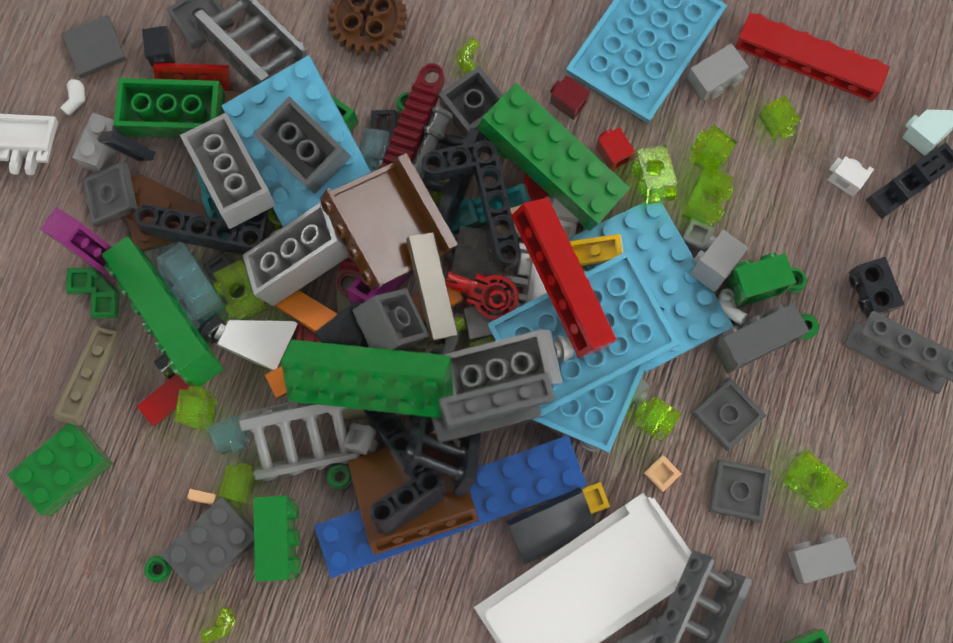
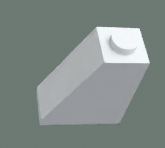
[214,320,298,371]

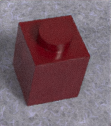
[550,75,590,120]

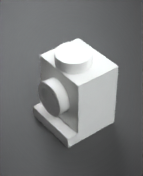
[828,156,874,197]

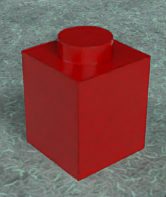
[596,127,635,171]

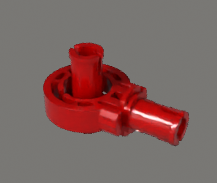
[445,271,519,320]

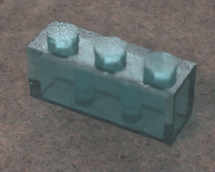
[156,242,228,324]

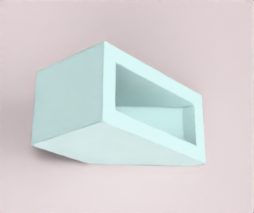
[902,110,953,156]

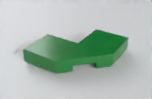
[66,268,120,319]

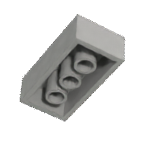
[180,113,276,229]
[243,203,349,306]
[444,330,563,396]

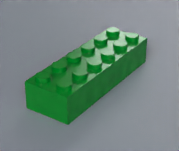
[476,83,630,231]
[102,236,224,388]
[281,340,454,418]

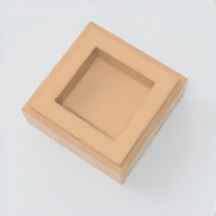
[643,455,681,493]
[188,489,221,505]

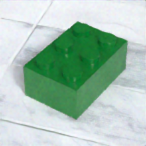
[7,423,113,516]
[253,496,301,582]

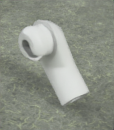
[60,79,85,116]
[718,288,748,325]

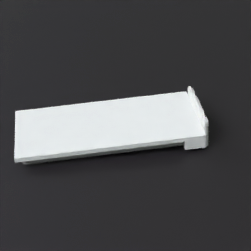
[474,493,692,643]

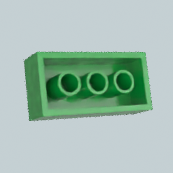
[114,78,225,138]

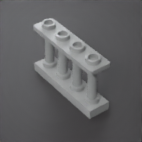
[239,402,360,481]

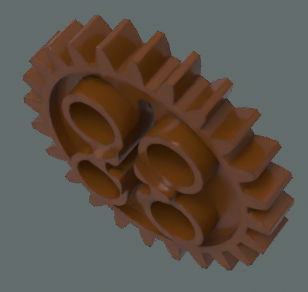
[327,0,407,57]

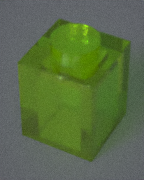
[758,95,801,140]
[218,462,256,504]

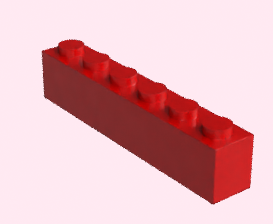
[735,12,890,102]
[511,198,617,359]

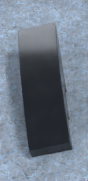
[866,142,953,219]

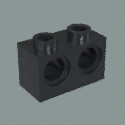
[849,256,905,319]

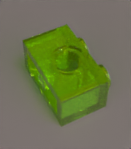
[689,124,738,178]
[632,145,678,205]
[682,165,734,226]
[213,259,268,320]
[175,386,218,430]
[634,396,682,442]
[780,449,849,511]

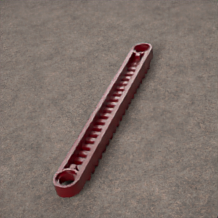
[335,63,445,298]

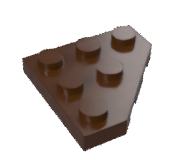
[127,175,207,252]

